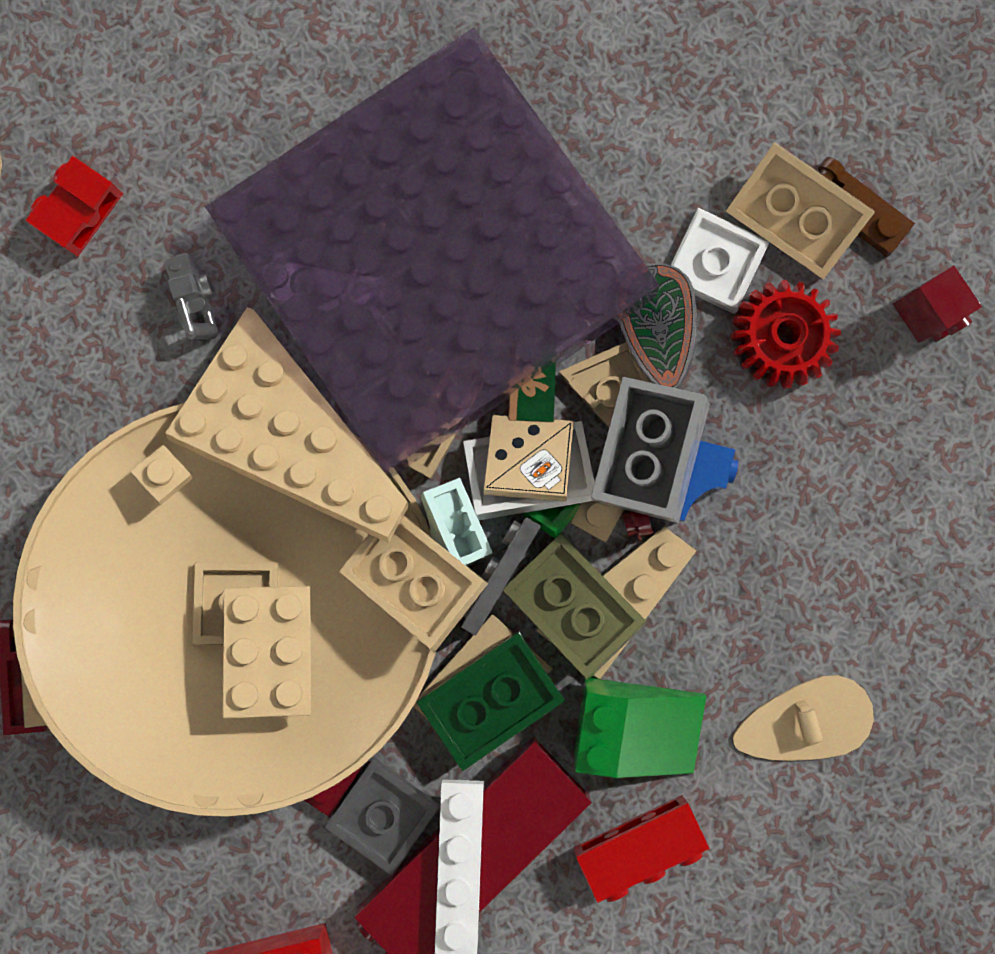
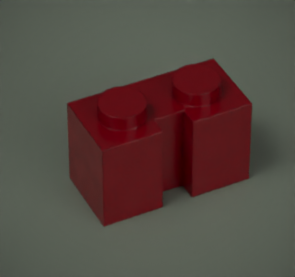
[893,265,982,343]

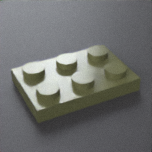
[503,534,647,680]

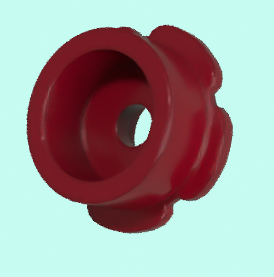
[622,511,653,541]

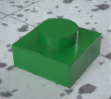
[523,503,579,539]

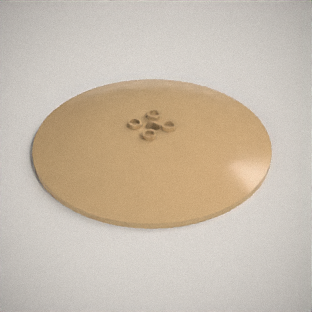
[13,403,436,816]

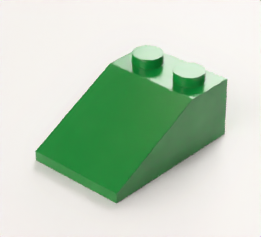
[573,678,706,778]

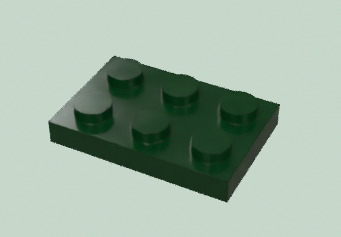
[416,631,565,771]

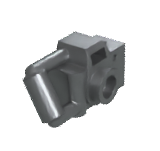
[163,252,218,339]

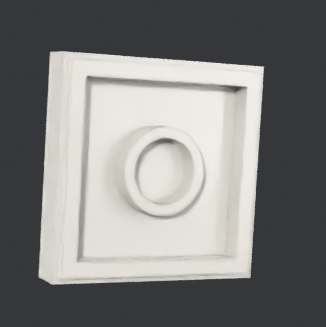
[671,208,769,314]

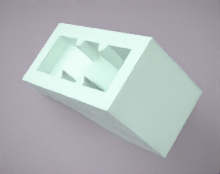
[420,478,493,567]

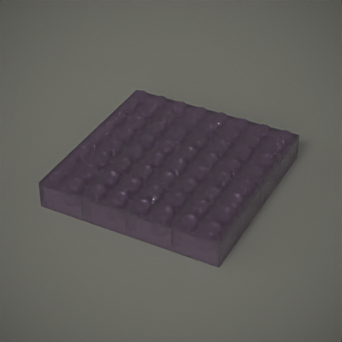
[205,27,660,478]

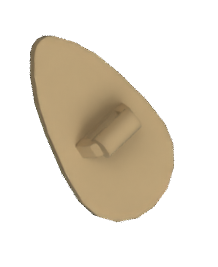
[732,675,874,761]

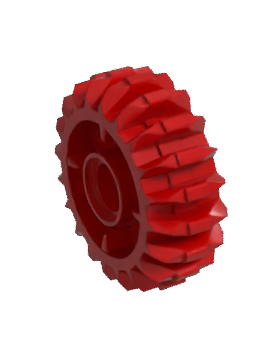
[730,280,841,389]

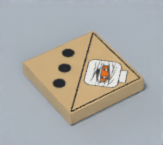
[484,415,574,502]

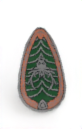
[615,263,697,389]

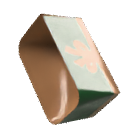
[508,344,557,422]

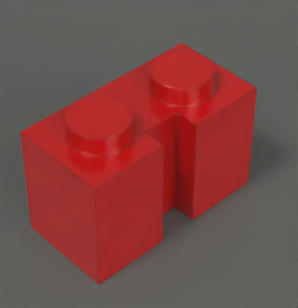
[25,155,124,257]

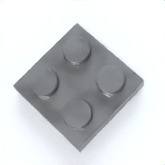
[325,757,440,876]

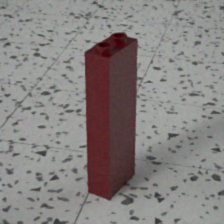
[354,736,592,954]

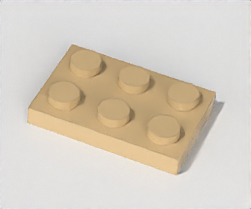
[725,142,875,279]
[339,516,488,651]
[223,586,311,719]

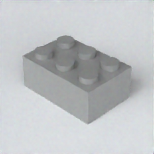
[591,377,710,523]

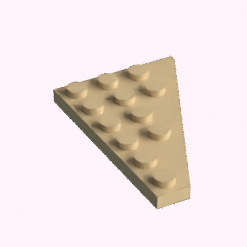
[165,307,408,543]

